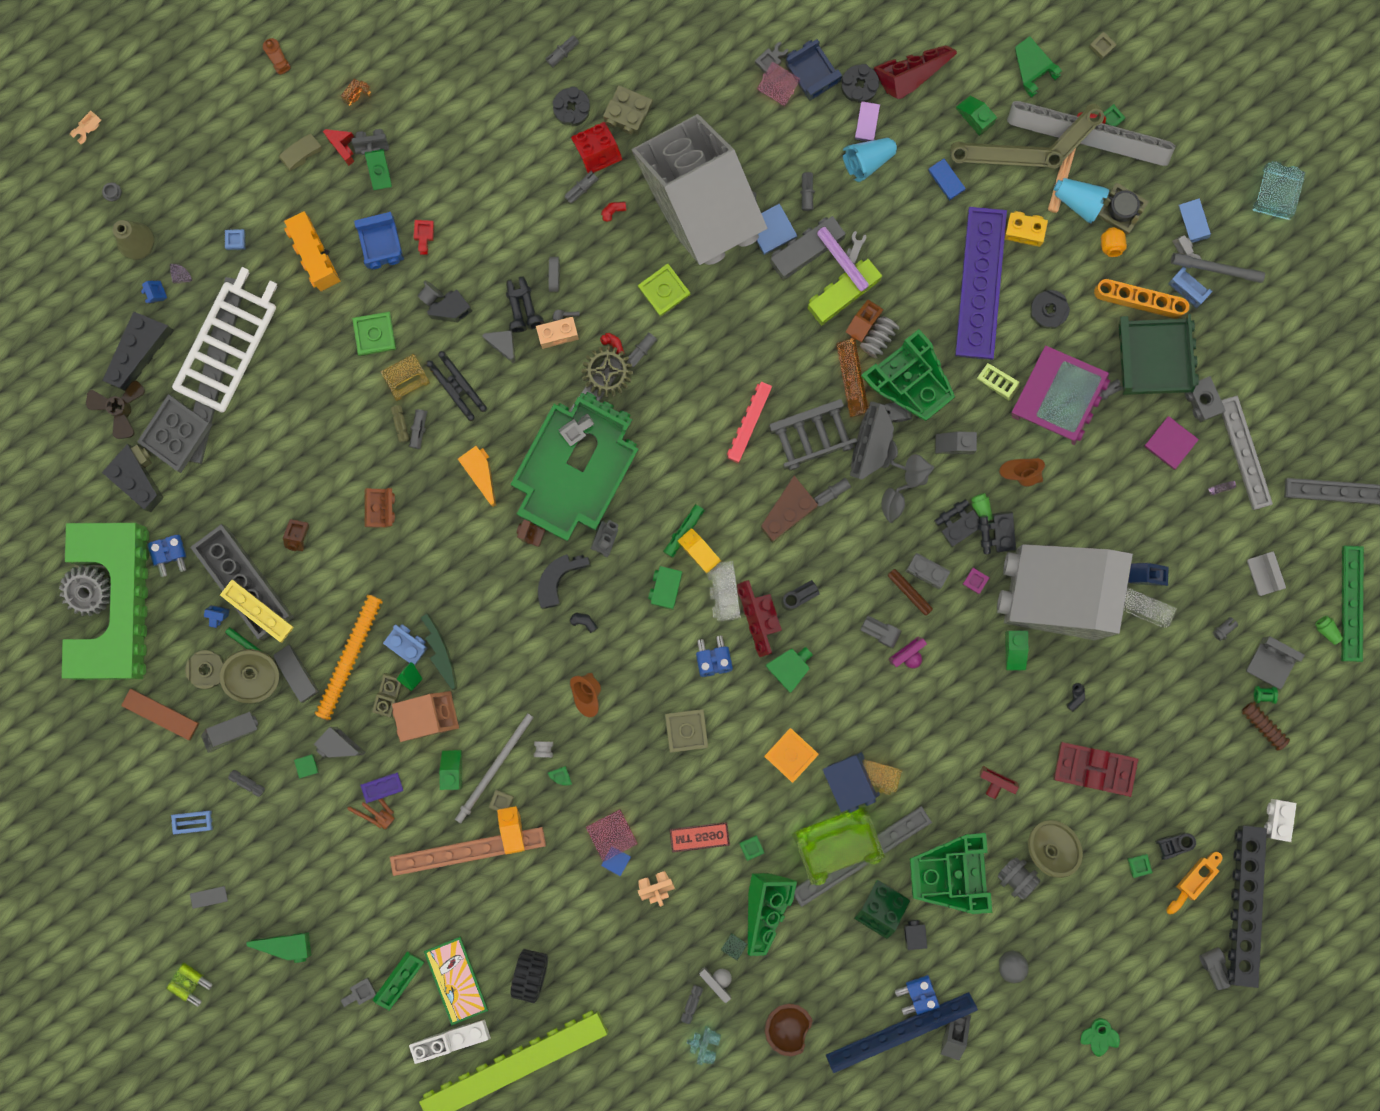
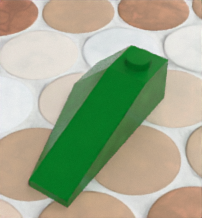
[748,873,797,956]

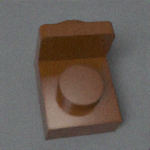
[283,519,309,551]

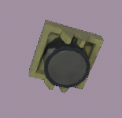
[1097,182,1149,235]

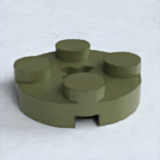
[185,650,224,689]

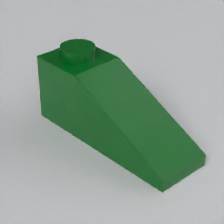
[246,932,312,963]

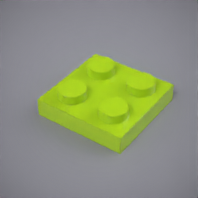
[638,264,691,317]

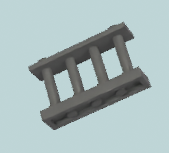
[769,399,857,471]

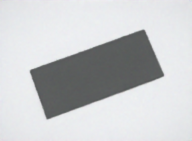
[190,886,228,909]

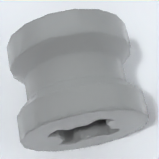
[534,741,553,757]

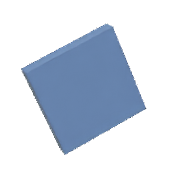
[757,204,797,255]

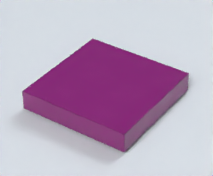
[1144,416,1199,470]

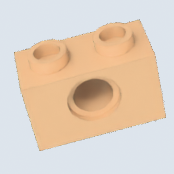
[536,317,579,349]

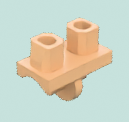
[637,871,675,906]

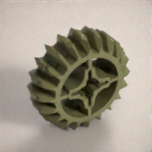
[581,346,633,398]

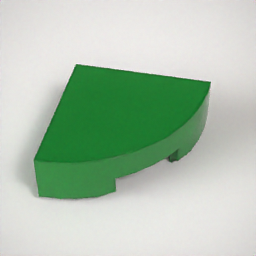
[548,766,572,785]

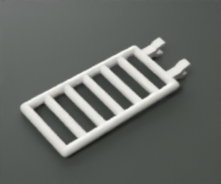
[172,267,277,412]

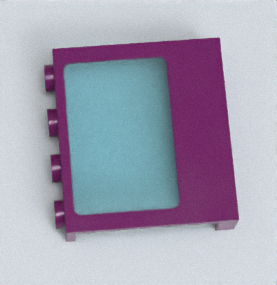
[1012,345,1111,445]

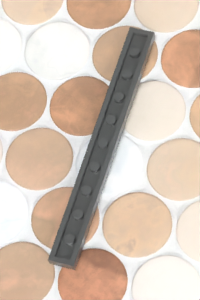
[189,277,246,464]

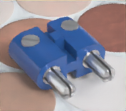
[147,535,187,577]
[696,636,733,677]
[895,975,940,1015]

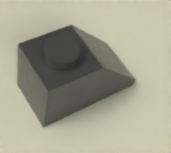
[935,432,977,455]
[940,1015,971,1060]

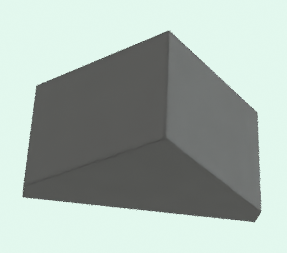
[482,331,516,363]

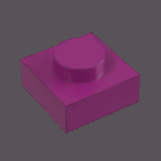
[962,568,989,595]

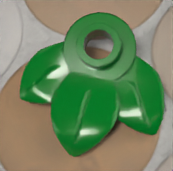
[1080,1018,1120,1057]

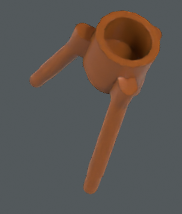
[347,799,395,830]

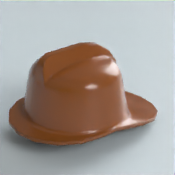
[1000,458,1045,487]
[570,673,601,717]

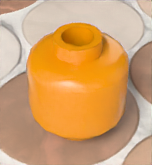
[1101,227,1127,257]

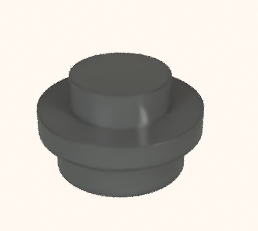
[102,182,122,202]

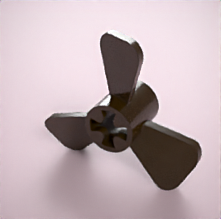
[86,381,145,439]

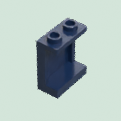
[785,39,842,101]
[822,752,880,813]

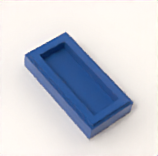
[928,159,966,201]

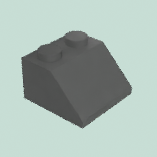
[314,727,366,758]

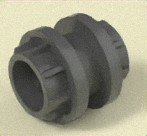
[998,858,1040,900]

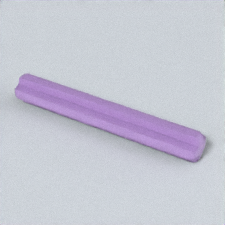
[817,227,869,291]

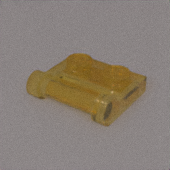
[381,354,430,401]

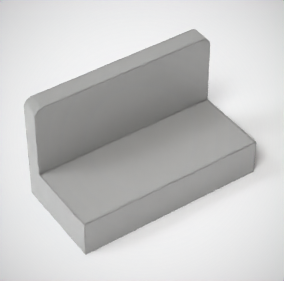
[1247,551,1286,596]

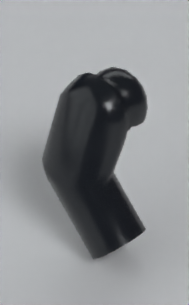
[1066,683,1085,712]

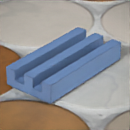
[171,811,213,834]

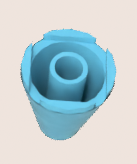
[843,138,897,182]
[1053,178,1109,224]

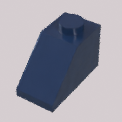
[1128,563,1169,586]

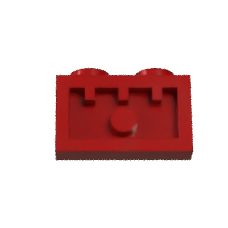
[571,122,623,173]

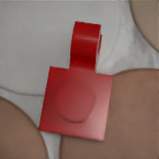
[414,220,434,255]

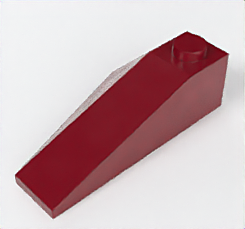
[874,45,957,99]

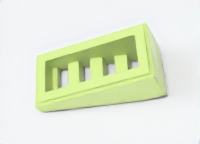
[977,363,1020,401]

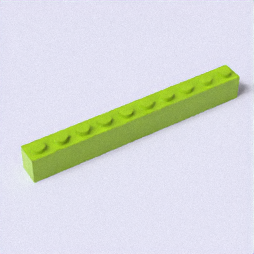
[419,1010,608,1111]

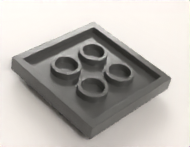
[137,394,212,473]

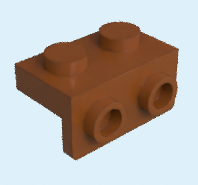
[365,488,395,528]

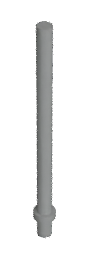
[455,713,534,823]

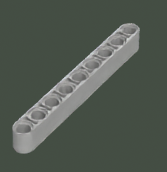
[1007,101,1175,166]

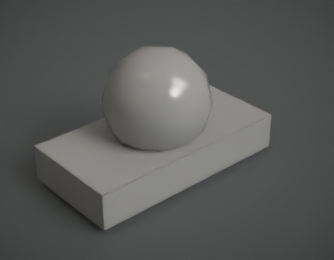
[699,967,732,1003]

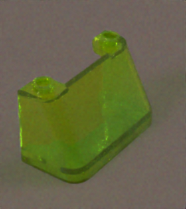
[792,807,885,885]

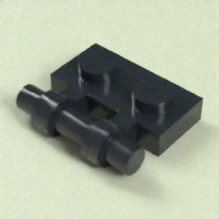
[934,499,981,547]
[979,511,1016,554]

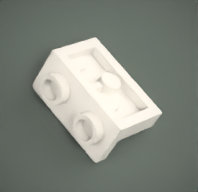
[1264,799,1297,842]

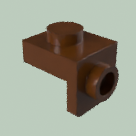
[516,519,546,547]

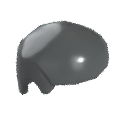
[999,950,1029,984]

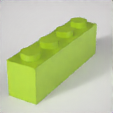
[807,259,882,326]

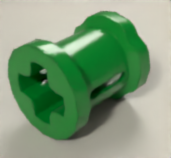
[1254,686,1278,704]

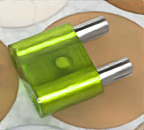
[166,963,213,1007]

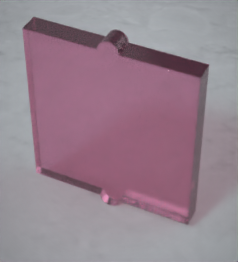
[757,62,800,106]

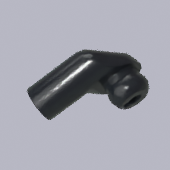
[570,612,598,633]

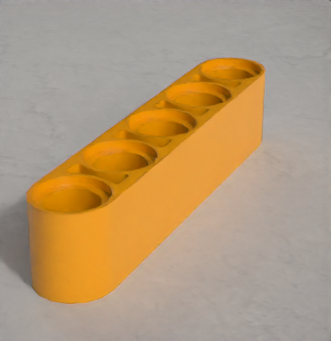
[1094,279,1189,319]

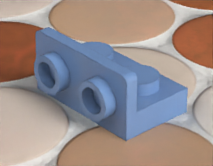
[383,624,428,665]

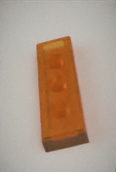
[836,338,868,417]

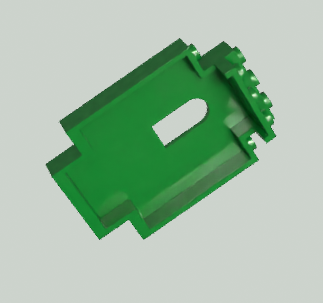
[510,392,638,542]

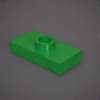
[365,149,392,190]

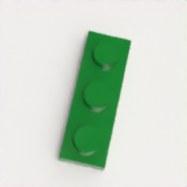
[372,951,424,1011]

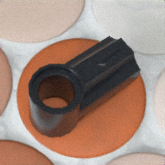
[781,580,820,611]

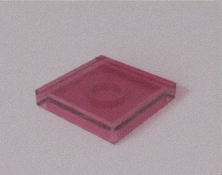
[586,809,638,862]

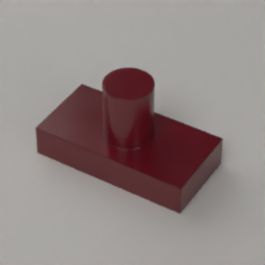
[979,766,1019,799]

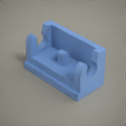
[1179,198,1211,243]
[1168,266,1212,308]

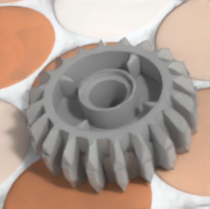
[59,565,111,616]

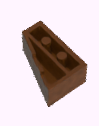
[761,475,818,543]

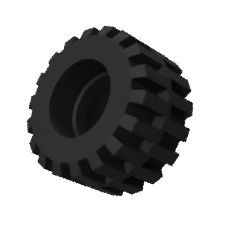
[510,949,548,1003]

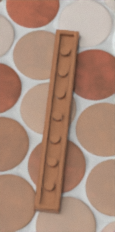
[390,827,546,876]

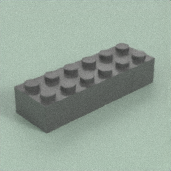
[190,524,294,640]

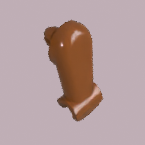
[263,38,291,75]

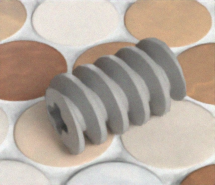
[860,316,900,359]

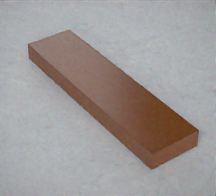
[121,689,199,740]

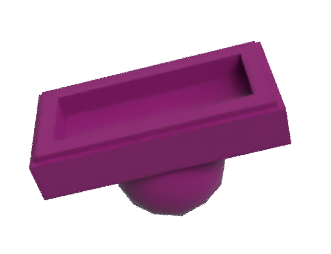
[888,637,927,669]

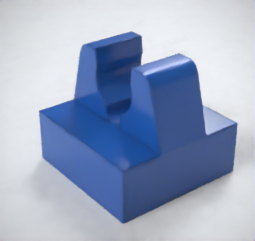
[141,281,167,303]
[204,605,230,628]

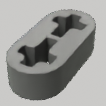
[549,257,560,292]

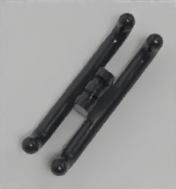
[426,351,487,421]

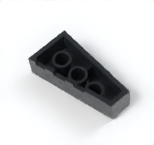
[102,311,174,391]

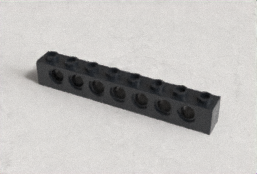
[1227,825,1267,988]

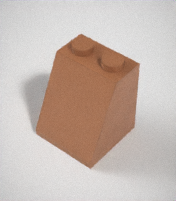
[392,691,459,742]

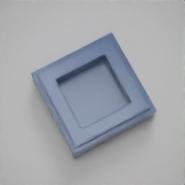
[225,229,245,250]

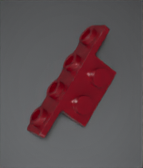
[737,580,782,657]

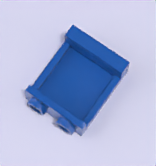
[354,212,404,269]

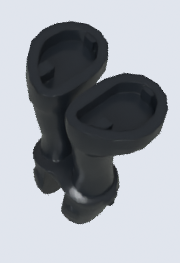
[506,276,544,333]

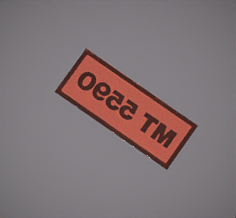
[669,822,730,853]

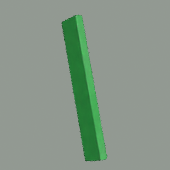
[1341,546,1364,662]

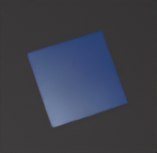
[601,846,631,876]

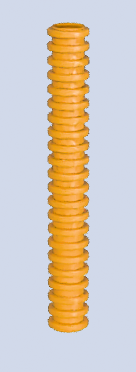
[315,595,383,720]

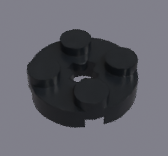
[841,64,879,103]
[553,87,590,126]
[1031,290,1070,329]

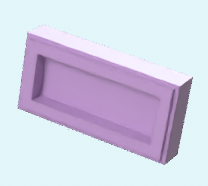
[855,102,880,142]

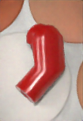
[601,201,626,222]

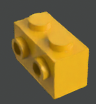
[1004,211,1048,247]

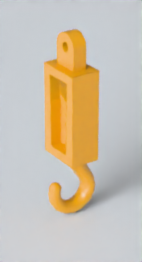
[1166,852,1223,915]

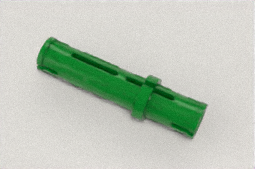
[663,504,705,558]

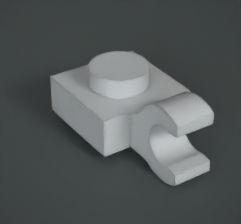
[846,231,866,265]
[1172,235,1201,268]
[559,414,594,446]

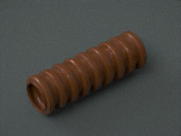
[1241,702,1290,751]

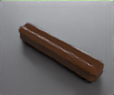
[888,569,933,616]

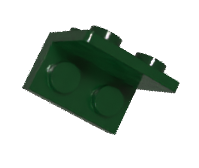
[854,880,910,939]

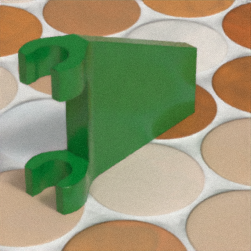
[1015,36,1062,98]

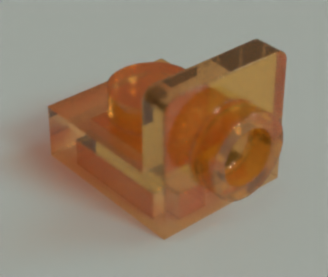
[341,79,372,106]

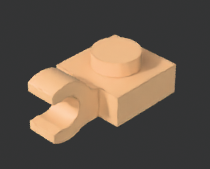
[70,111,101,144]

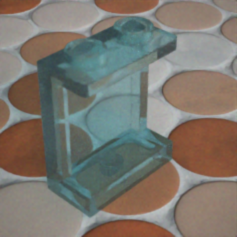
[1252,162,1305,220]

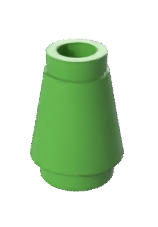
[971,493,993,521]
[1315,615,1343,645]

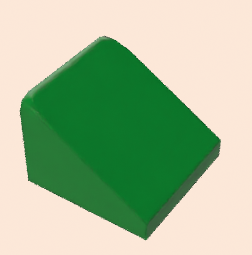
[396,662,423,691]

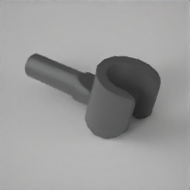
[553,310,579,321]

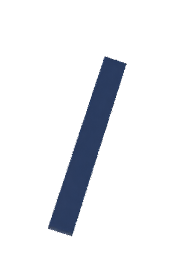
[826,992,978,1074]

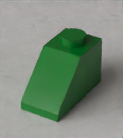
[956,95,997,136]
[1005,631,1029,670]
[439,750,462,790]

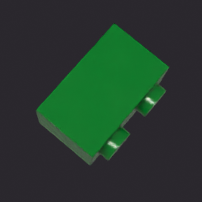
[648,566,683,610]

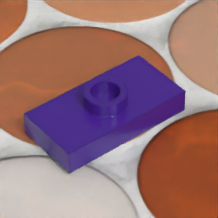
[360,772,404,804]

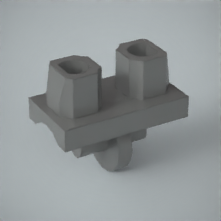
[352,129,389,155]
[590,520,618,557]

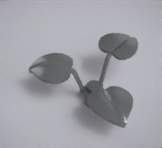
[881,440,934,523]

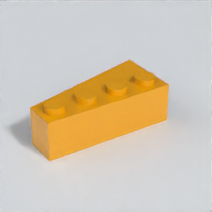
[284,211,341,291]

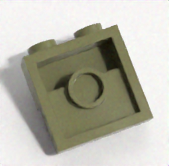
[603,85,653,135]

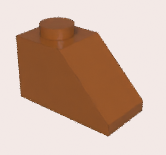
[846,300,884,342]

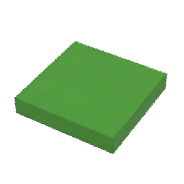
[352,312,396,356]

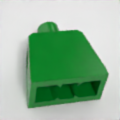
[765,647,813,693]

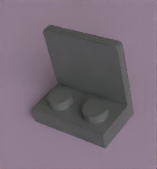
[1246,636,1305,689]

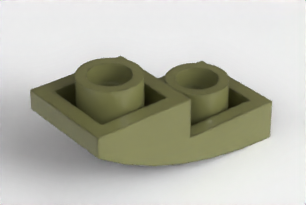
[279,133,322,171]
[372,673,402,718]

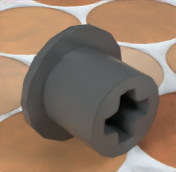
[418,280,444,306]

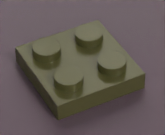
[665,709,708,753]

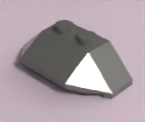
[850,402,894,479]

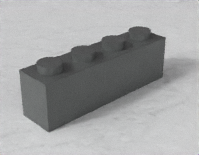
[770,216,846,281]

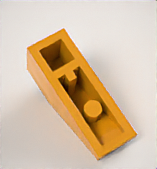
[458,446,496,507]

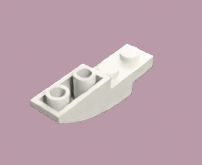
[409,1019,491,1064]

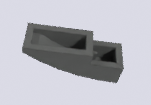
[273,645,320,703]

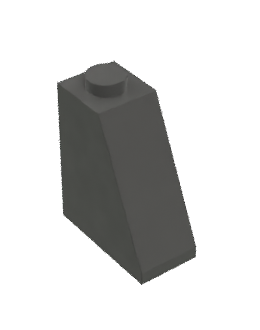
[201,712,258,753]

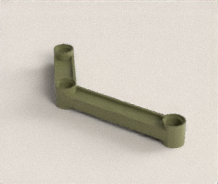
[950,104,1104,169]

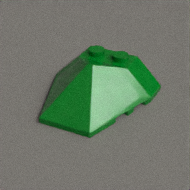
[861,329,955,421]
[910,833,992,914]

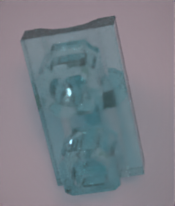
[687,1026,721,1065]

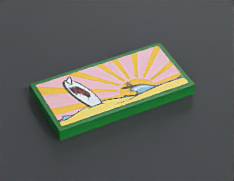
[424,936,489,1026]

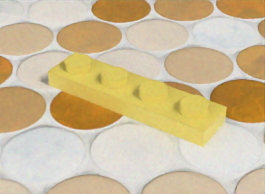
[220,580,294,643]

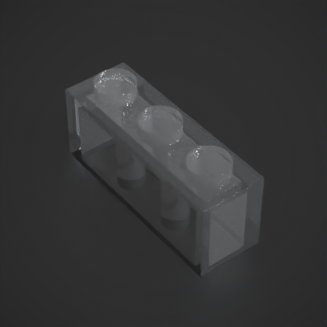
[707,561,741,622]
[1123,588,1177,628]

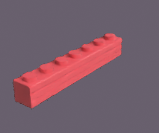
[727,382,772,463]

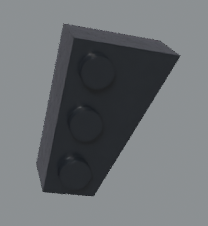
[102,444,163,512]

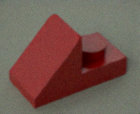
[323,129,355,166]

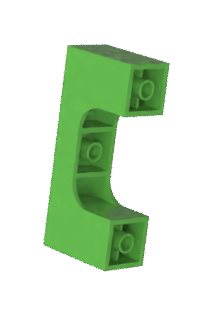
[62,523,149,680]

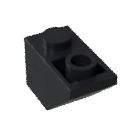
[427,289,472,322]

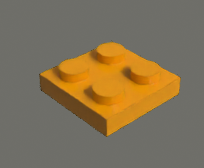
[764,728,819,783]

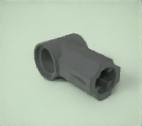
[860,616,902,649]
[1199,947,1231,990]

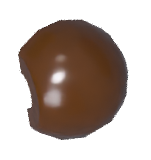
[764,1004,813,1056]

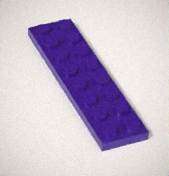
[955,207,1007,360]

